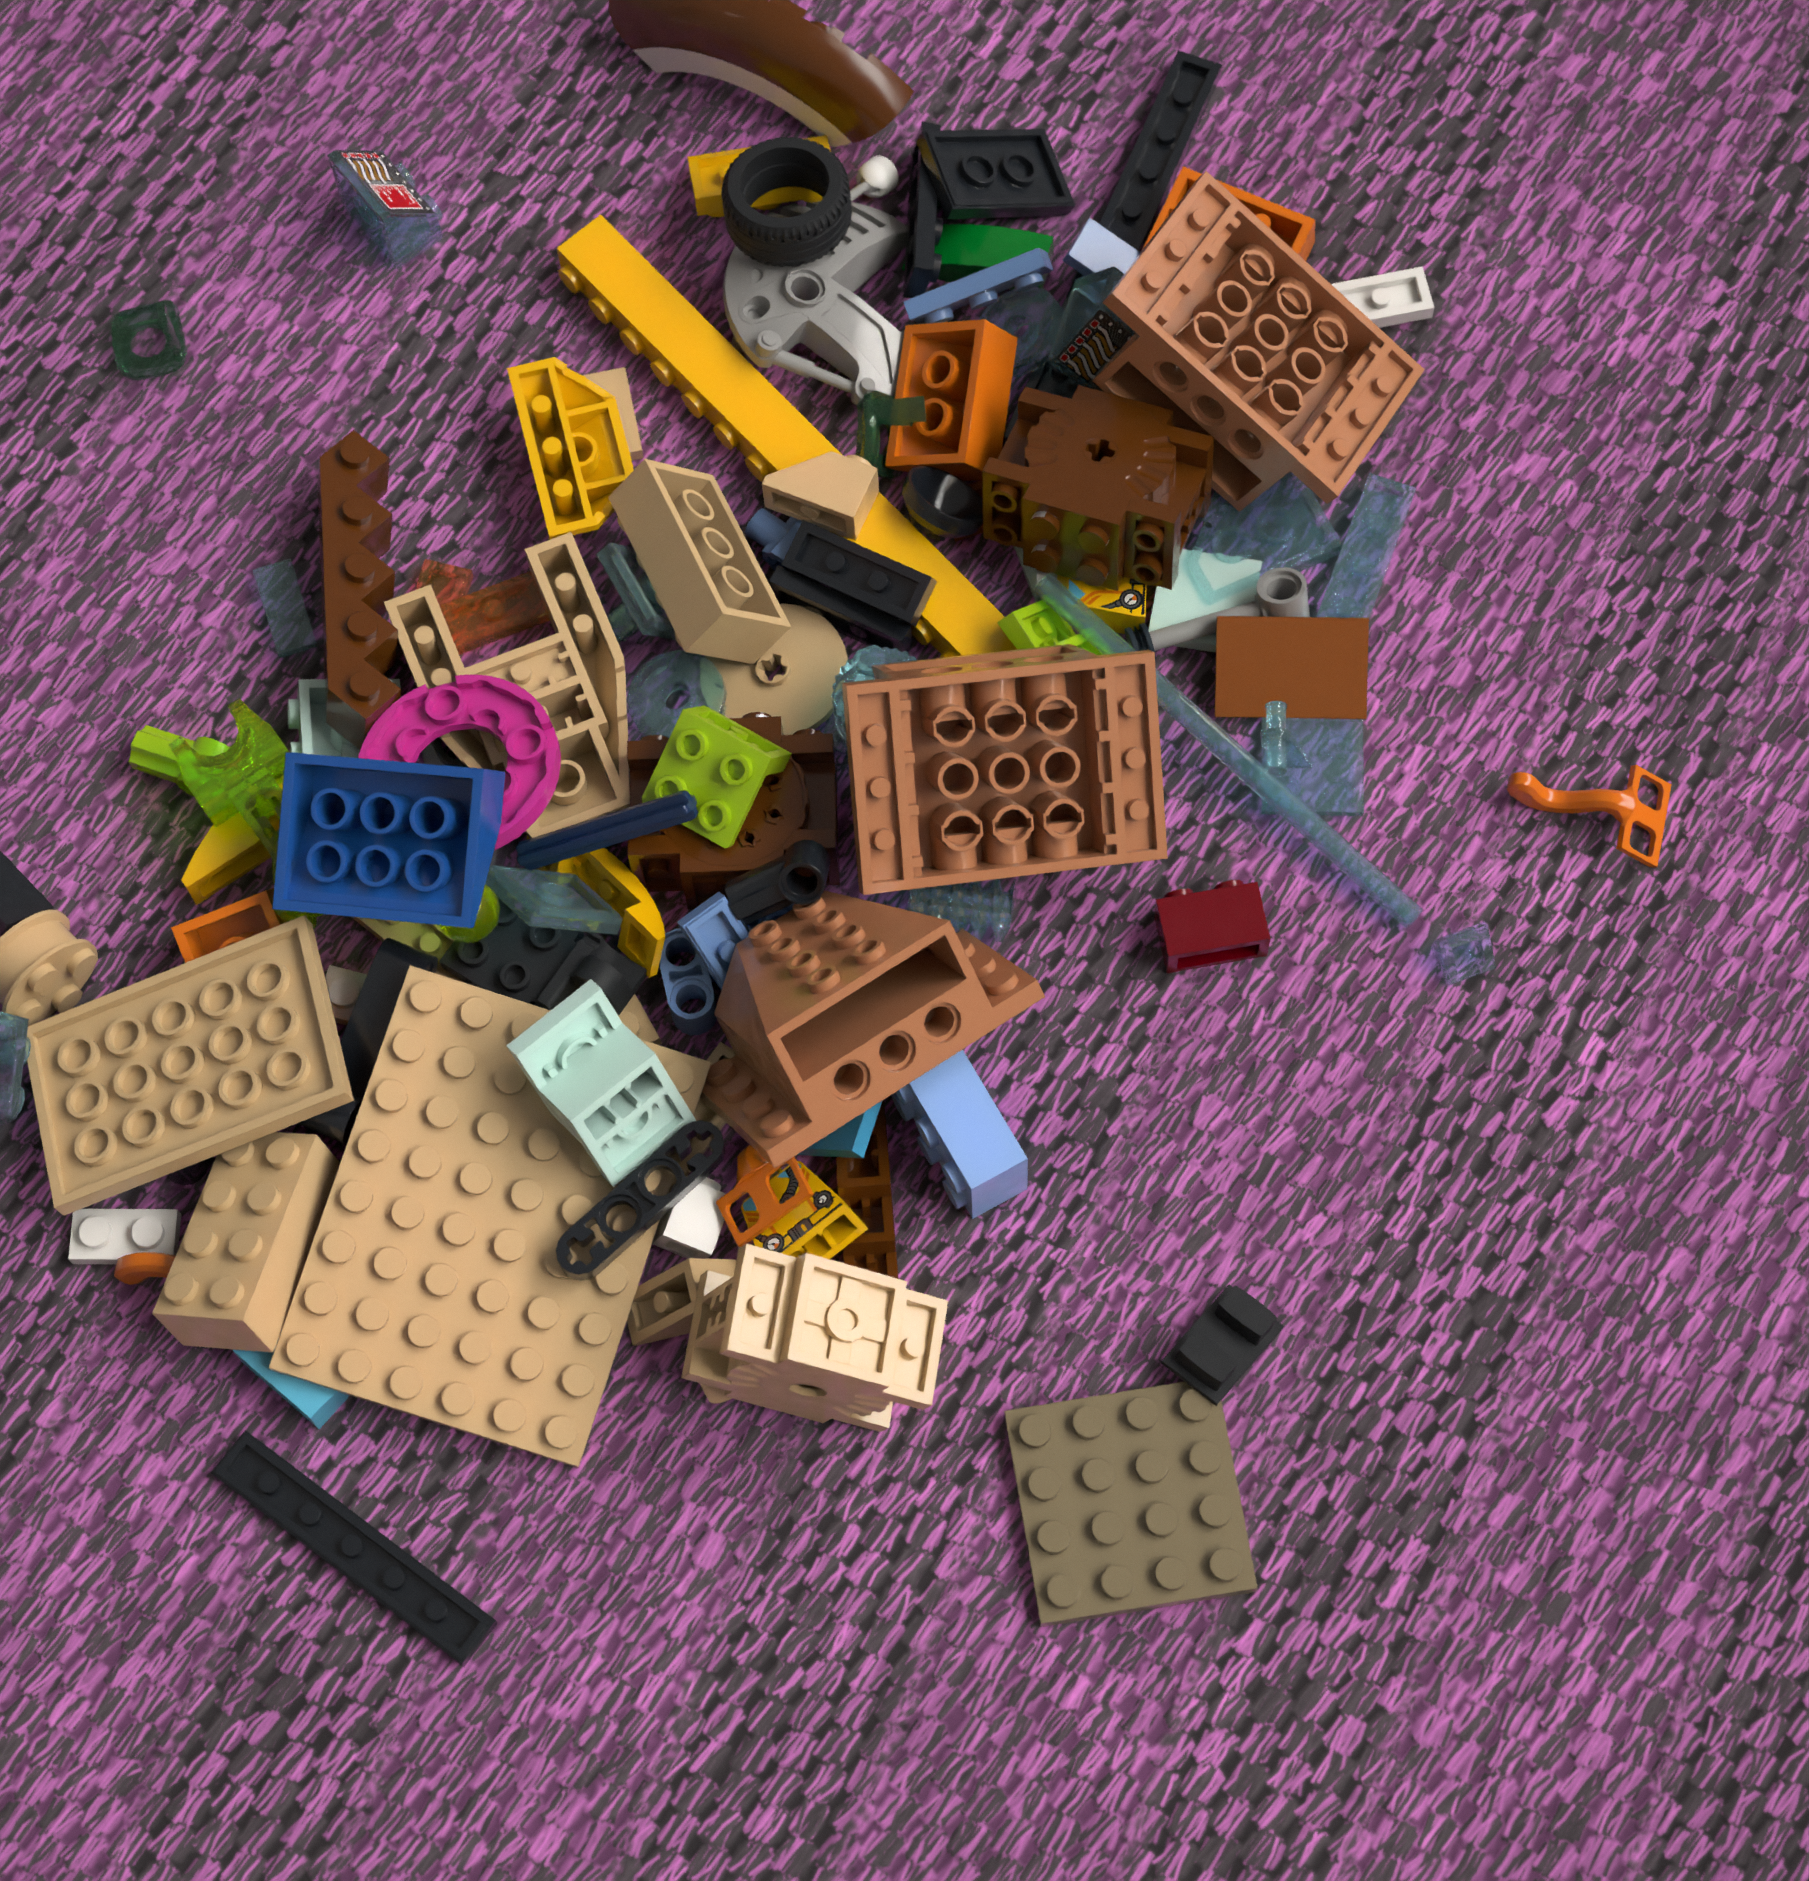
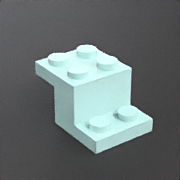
[506,979,696,1187]

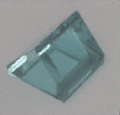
[1430,921,1496,985]

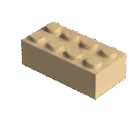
[608,459,791,664]
[152,1132,340,1353]

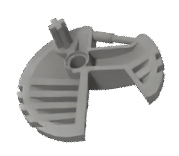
[723,201,907,407]

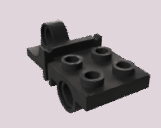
[439,879,647,1015]

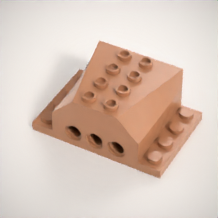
[1092,171,1425,512]
[842,644,1168,895]
[700,890,1045,1168]

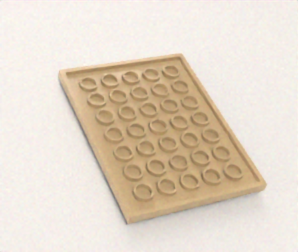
[269,965,711,1468]

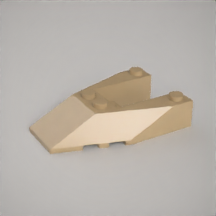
[384,532,630,838]

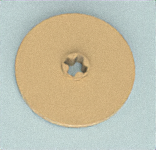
[701,604,849,735]

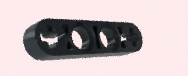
[556,1120,725,1281]

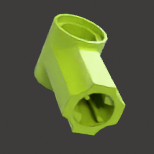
[128,725,238,803]

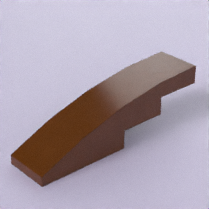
[836,1100,899,1279]

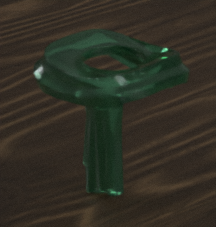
[112,300,187,380]
[855,390,926,479]

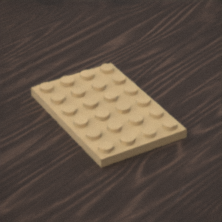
[21,915,354,1216]

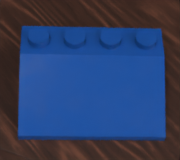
[272,752,505,928]

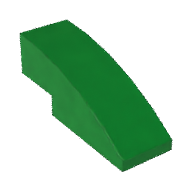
[902,224,1054,297]

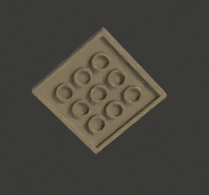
[1004,1382,1258,1627]

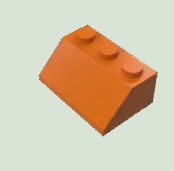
[885,319,1018,481]

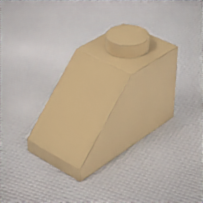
[762,451,879,541]
[627,1258,736,1346]

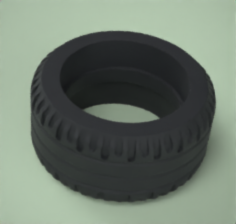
[721,137,852,267]

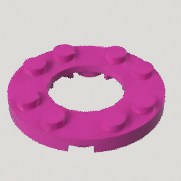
[358,675,561,851]

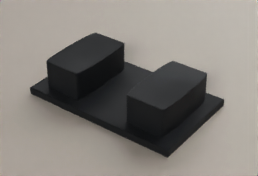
[1161,1284,1284,1406]

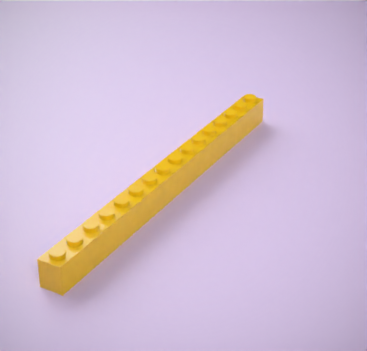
[557,215,1018,658]

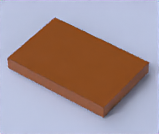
[1215,616,1369,719]

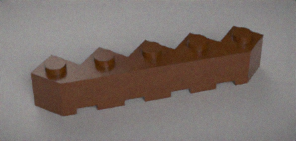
[318,430,401,750]

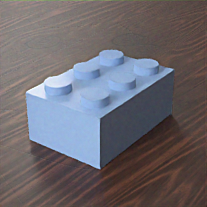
[891,1049,1028,1219]

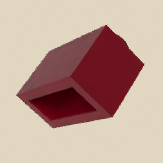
[1154,880,1271,974]

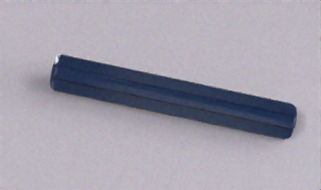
[516,790,698,870]

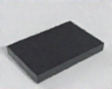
[916,129,1076,219]

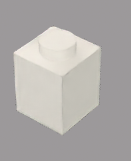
[652,1177,726,1259]

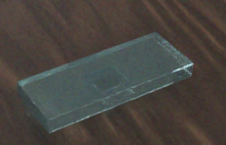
[253,558,317,658]

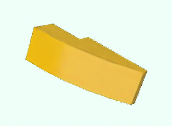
[181,759,285,905]

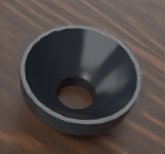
[901,466,983,541]

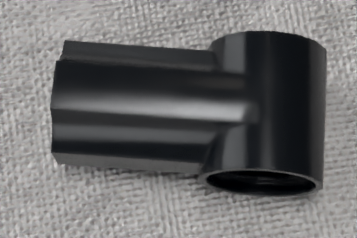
[724,840,831,925]

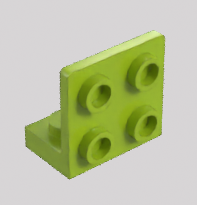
[642,705,792,848]

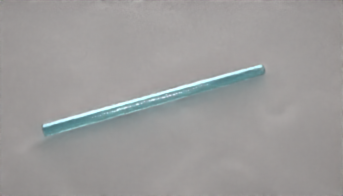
[1034,573,1424,929]

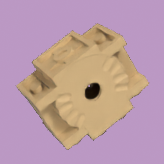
[681,1243,948,1432]

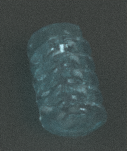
[908,879,1016,943]

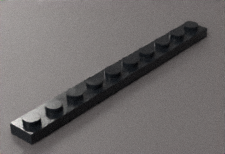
[1003,50,1222,446]

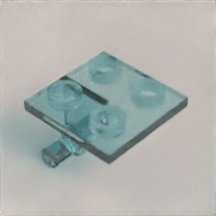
[1261,701,1364,816]

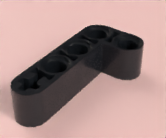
[297,937,438,1145]

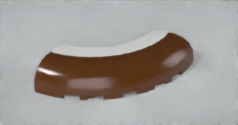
[608,0,914,147]

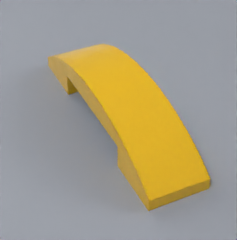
[527,835,666,978]

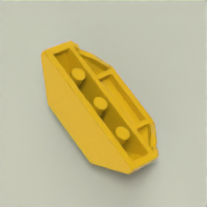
[507,357,634,539]

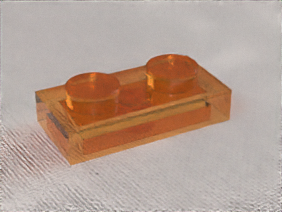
[439,571,550,655]

